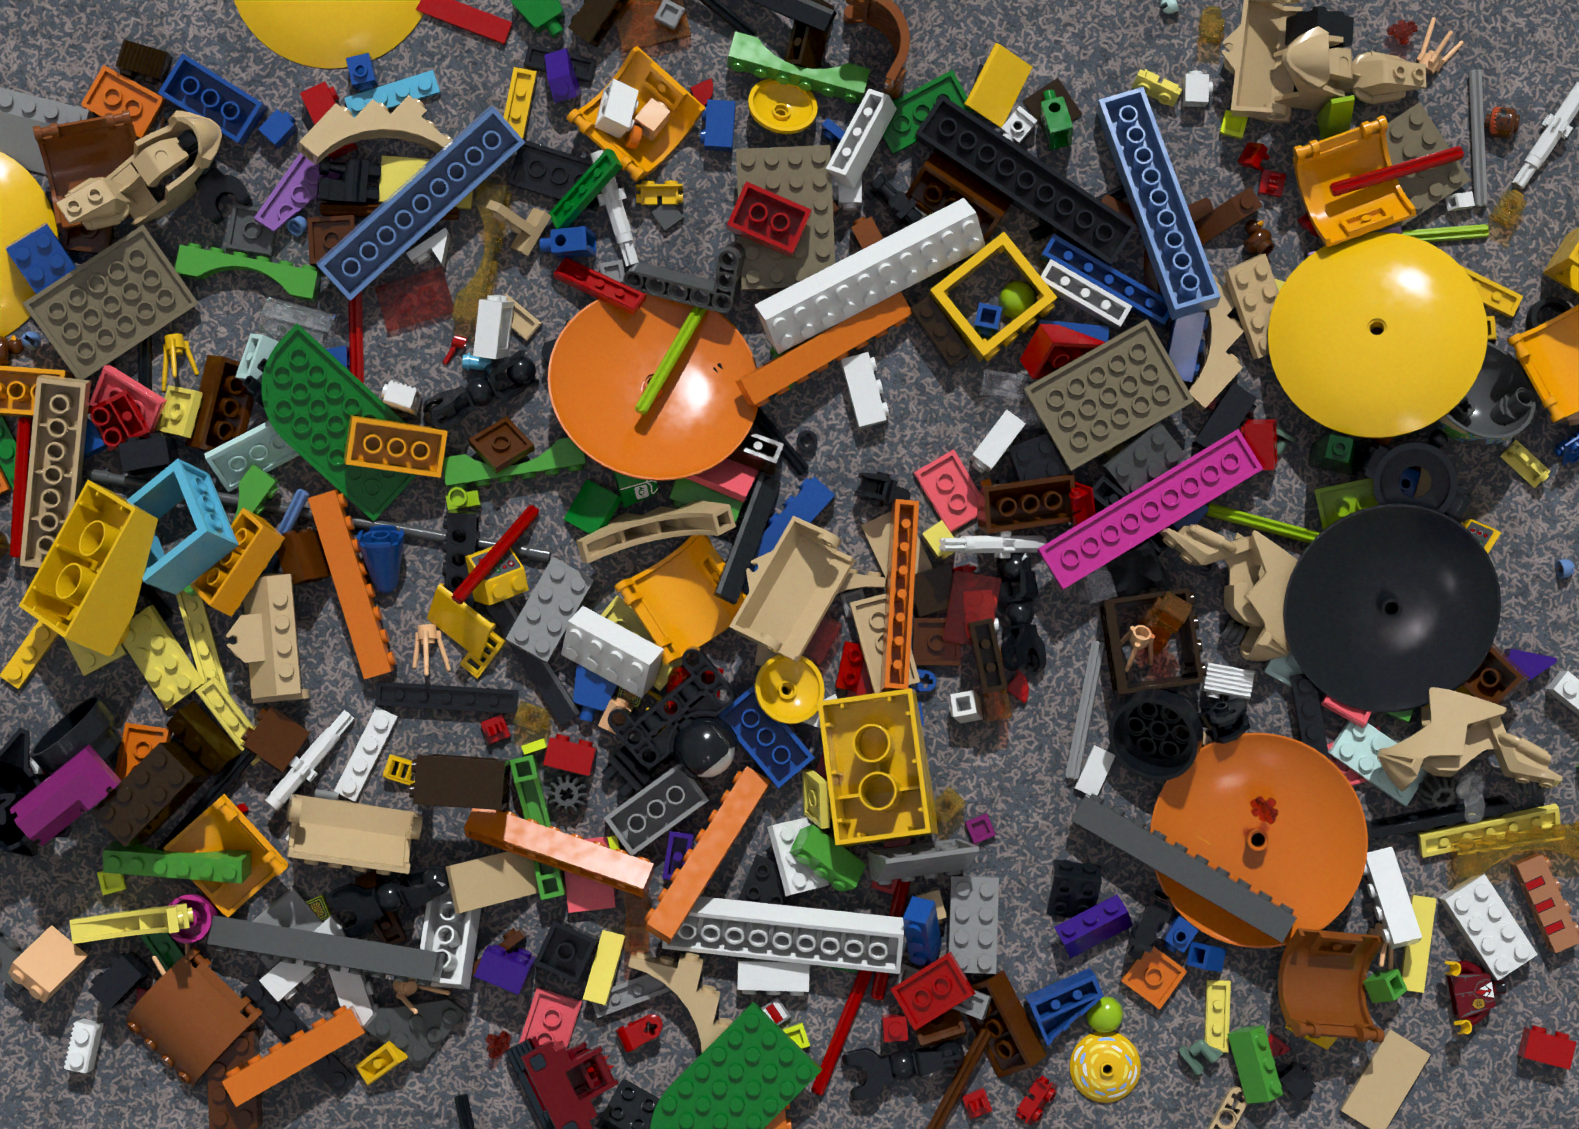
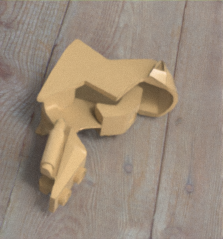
[1273,26,1426,111]
[56,110,222,230]
[1159,524,1298,661]
[1377,687,1562,792]

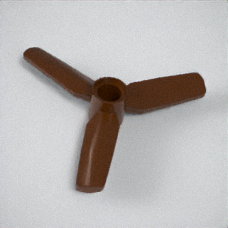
[1101,194,1213,294]

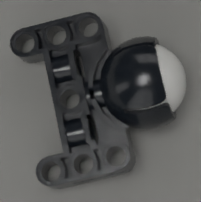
[608,646,738,779]

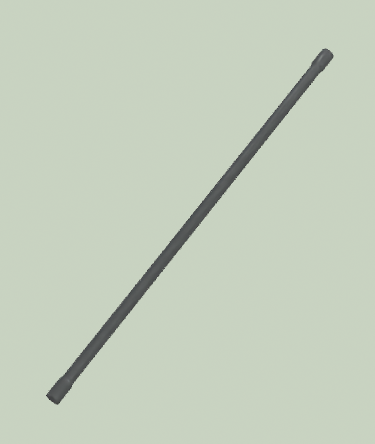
[86,468,551,563]

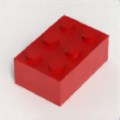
[727,181,812,258]

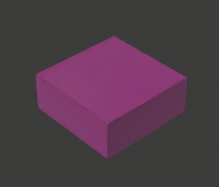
[965,813,996,844]

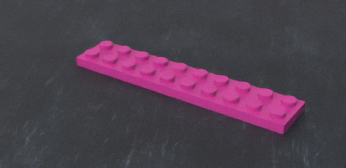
[1037,429,1263,590]

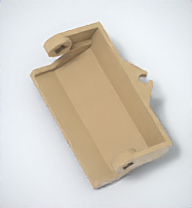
[1221,0,1303,123]
[729,516,856,663]
[226,572,310,704]
[286,794,423,875]

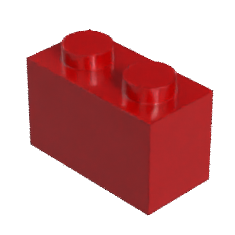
[1241,419,1278,470]
[543,734,597,776]
[1517,1025,1577,1070]

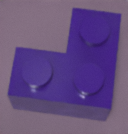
[662,830,711,886]
[474,945,536,995]

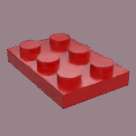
[891,952,976,1031]

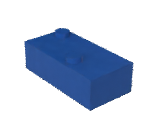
[158,53,268,146]
[717,685,815,790]

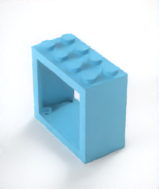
[127,459,238,595]

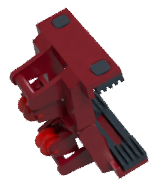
[505,1036,619,1129]

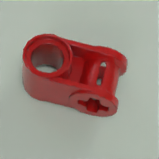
[615,1014,663,1052]

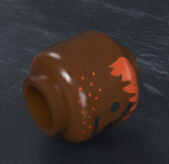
[1484,107,1520,139]

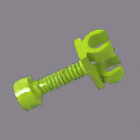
[446,487,482,511]

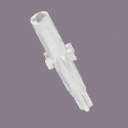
[1512,82,1579,189]
[590,150,639,266]
[939,531,1047,558]
[265,710,355,811]

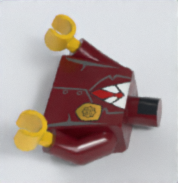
[1445,960,1506,1035]

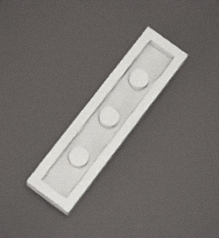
[334,706,398,802]

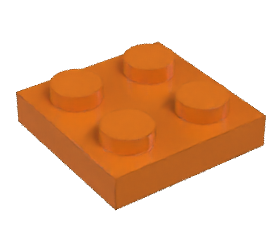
[1120,946,1187,1010]

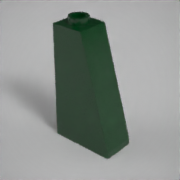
[1308,434,1359,476]

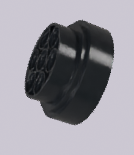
[1109,689,1203,781]
[30,694,123,774]

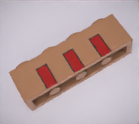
[1511,853,1579,953]

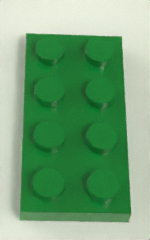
[882,70,974,156]

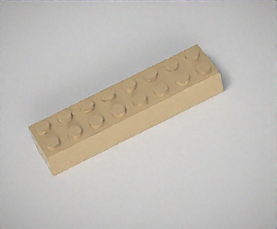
[20,375,91,568]

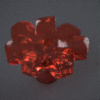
[1387,20,1418,44]
[1250,796,1278,824]
[486,1031,511,1060]

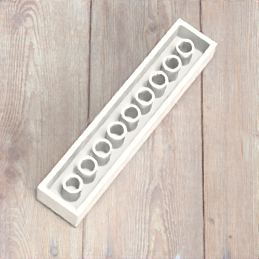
[755,198,986,354]
[662,896,904,974]

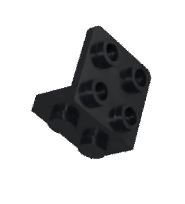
[1047,859,1102,918]
[596,1079,659,1129]

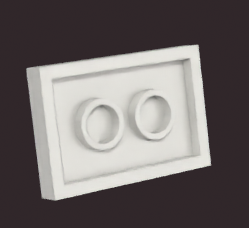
[767,817,829,896]

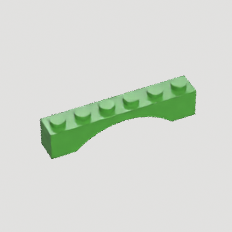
[726,31,870,104]
[175,243,322,302]
[443,438,587,489]
[183,464,280,596]
[509,754,566,900]
[103,841,251,883]

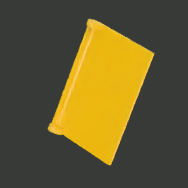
[964,43,1033,128]
[427,583,496,660]

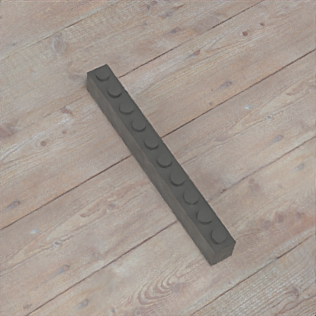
[1071,793,1297,943]
[207,915,445,987]

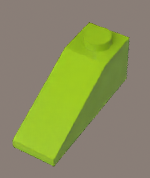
[1316,95,1355,140]

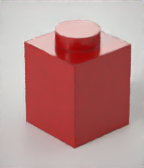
[882,1013,908,1042]

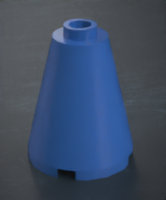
[357,525,405,593]

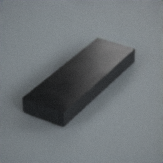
[523,44,597,83]

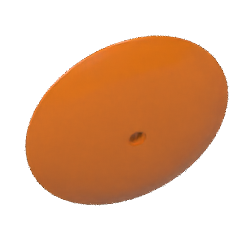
[548,294,758,481]
[1150,733,1368,948]

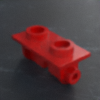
[1069,482,1096,527]
[835,641,864,692]
[1016,1075,1058,1125]

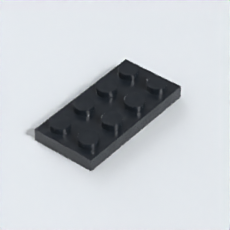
[507,139,602,212]

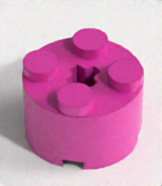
[168,893,218,943]

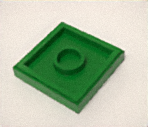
[563,479,623,534]

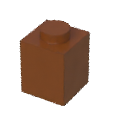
[850,216,883,250]

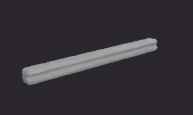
[1469,69,1487,208]
[1065,641,1105,780]

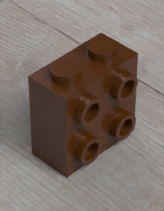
[277,528,332,586]
[240,706,310,772]

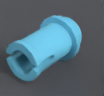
[462,352,492,371]

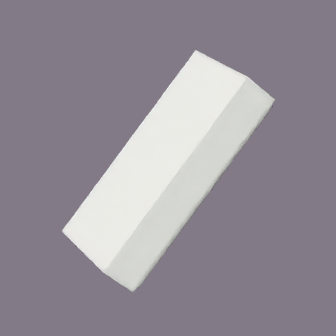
[1074,745,1115,796]

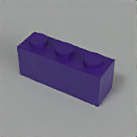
[1054,894,1133,959]

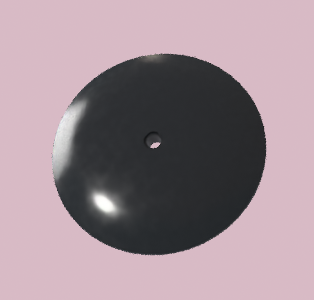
[1283,504,1501,712]

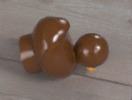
[1243,219,1275,256]
[0,335,24,366]

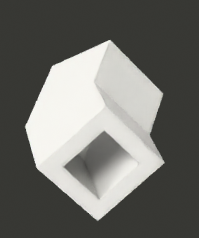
[1445,191,1475,211]

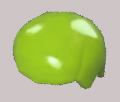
[998,281,1035,319]
[1086,997,1124,1033]

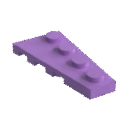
[254,153,342,233]

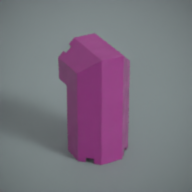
[10,744,121,846]

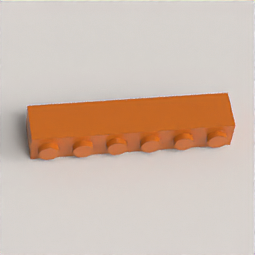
[222,1005,367,1107]

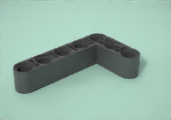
[623,242,745,313]

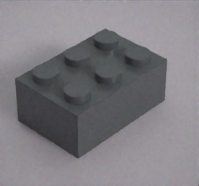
[1097,421,1186,495]

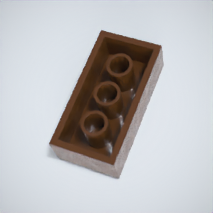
[207,1028,263,1129]

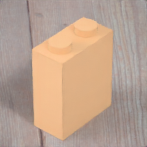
[8,925,88,1003]

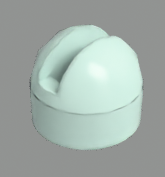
[1160,0,1180,14]

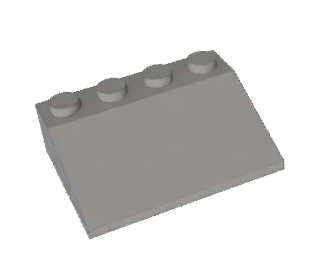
[0,87,96,175]
[867,838,979,885]

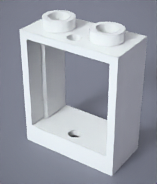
[473,295,514,359]
[970,410,1026,474]

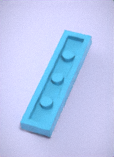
[344,70,441,118]

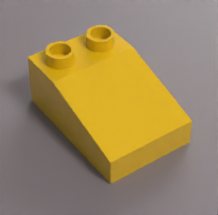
[19,480,158,657]
[817,688,938,847]

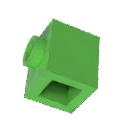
[1363,969,1407,1003]

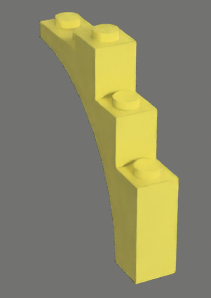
[69,903,194,944]

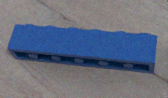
[1039,234,1170,329]
[742,476,835,595]

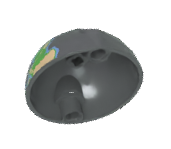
[1433,342,1536,446]

